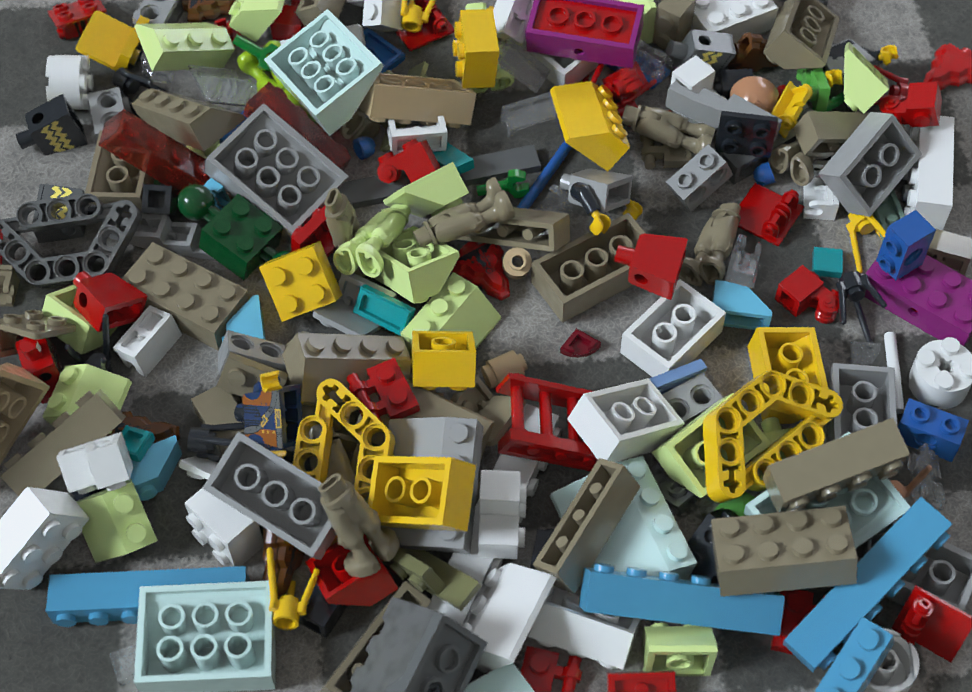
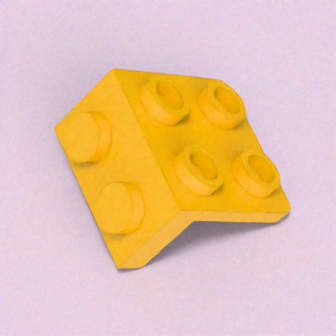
[76,11,150,71]

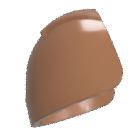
[730,76,779,113]

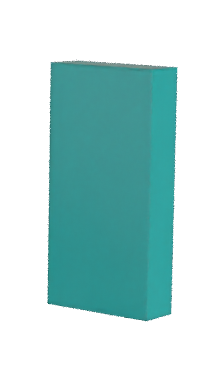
[433,142,475,174]
[353,284,416,336]

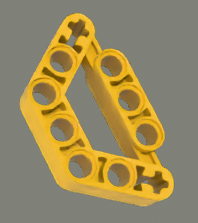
[703,370,843,503]
[293,379,395,546]

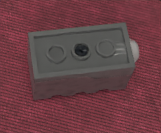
[350,597,488,692]

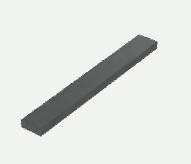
[339,144,541,209]

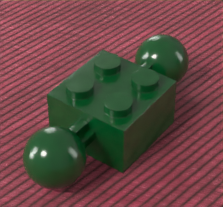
[178,184,293,281]

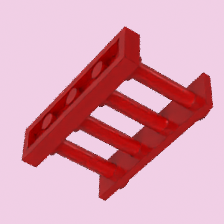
[496,373,623,471]

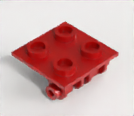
[47,0,107,40]
[395,0,454,51]
[738,183,805,247]
[891,585,972,662]

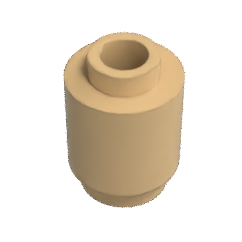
[502,247,532,280]
[481,350,527,389]

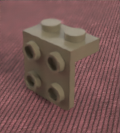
[0,310,76,358]
[216,352,288,397]
[450,374,527,446]

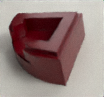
[560,328,601,358]

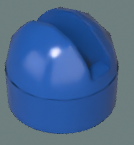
[353,136,376,160]
[753,162,776,186]

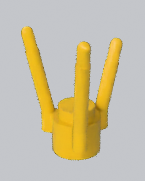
[400,0,436,32]
[846,213,886,273]
[267,547,320,630]

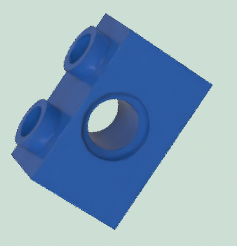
[876,210,936,281]
[897,398,969,462]

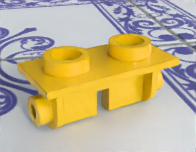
[771,81,813,138]

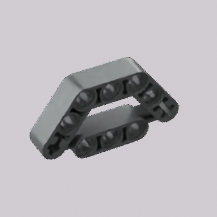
[0,194,142,288]

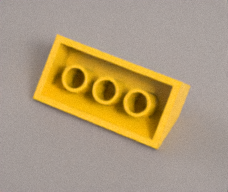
[550,81,630,171]

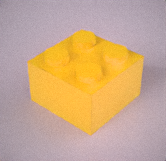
[452,9,499,88]
[259,241,342,322]
[411,331,476,391]

